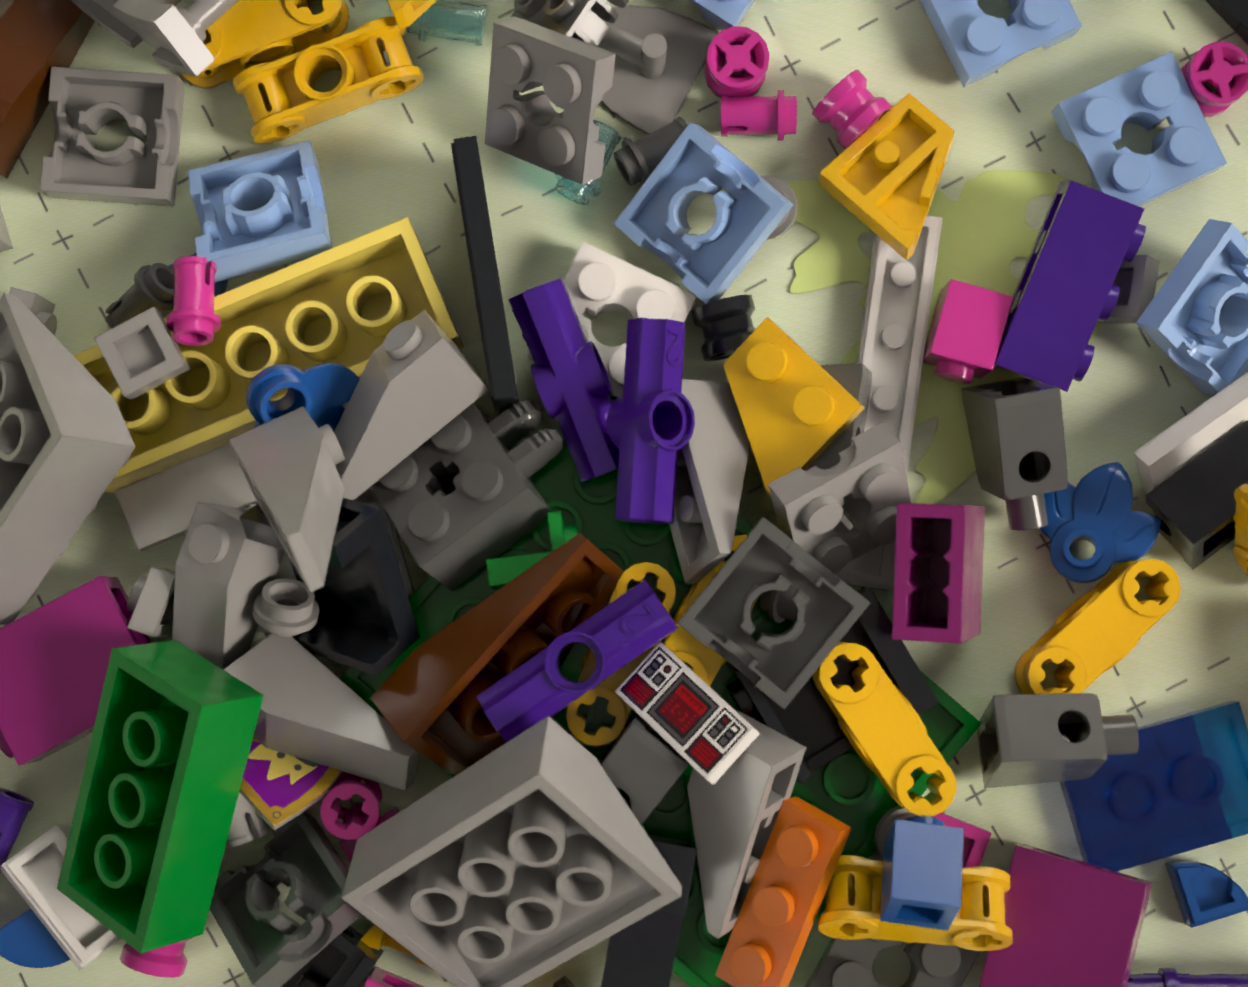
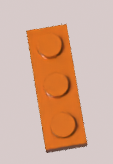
[715,796,852,987]

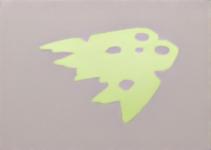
[788,170,1104,504]

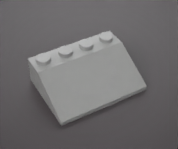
[0,293,135,625]
[341,716,682,987]

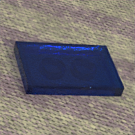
[1059,701,1248,871]

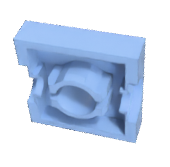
[920,0,1082,88]
[1051,51,1227,207]
[614,122,794,304]
[188,140,332,282]
[1136,219,1248,396]

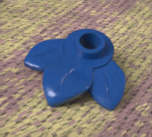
[246,363,360,432]
[1039,462,1161,583]

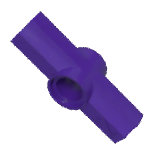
[509,278,619,481]
[607,318,695,524]
[477,579,678,742]

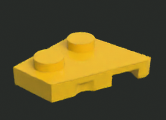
[820,93,955,261]
[723,316,865,494]

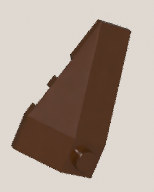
[0,0,95,178]
[370,533,623,776]

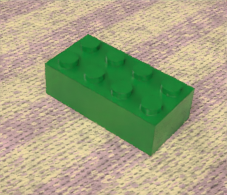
[57,640,264,954]

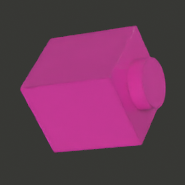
[923,279,1013,384]

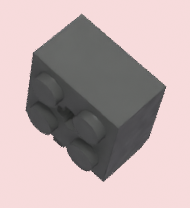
[371,398,563,591]

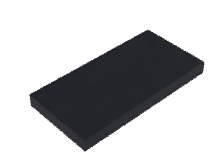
[451,136,519,415]

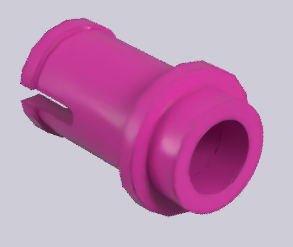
[721,90,797,141]
[166,256,221,346]

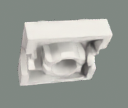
[528,242,697,400]

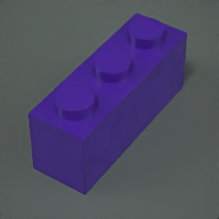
[995,181,1146,392]

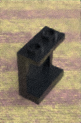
[240,498,420,675]
[727,587,939,784]

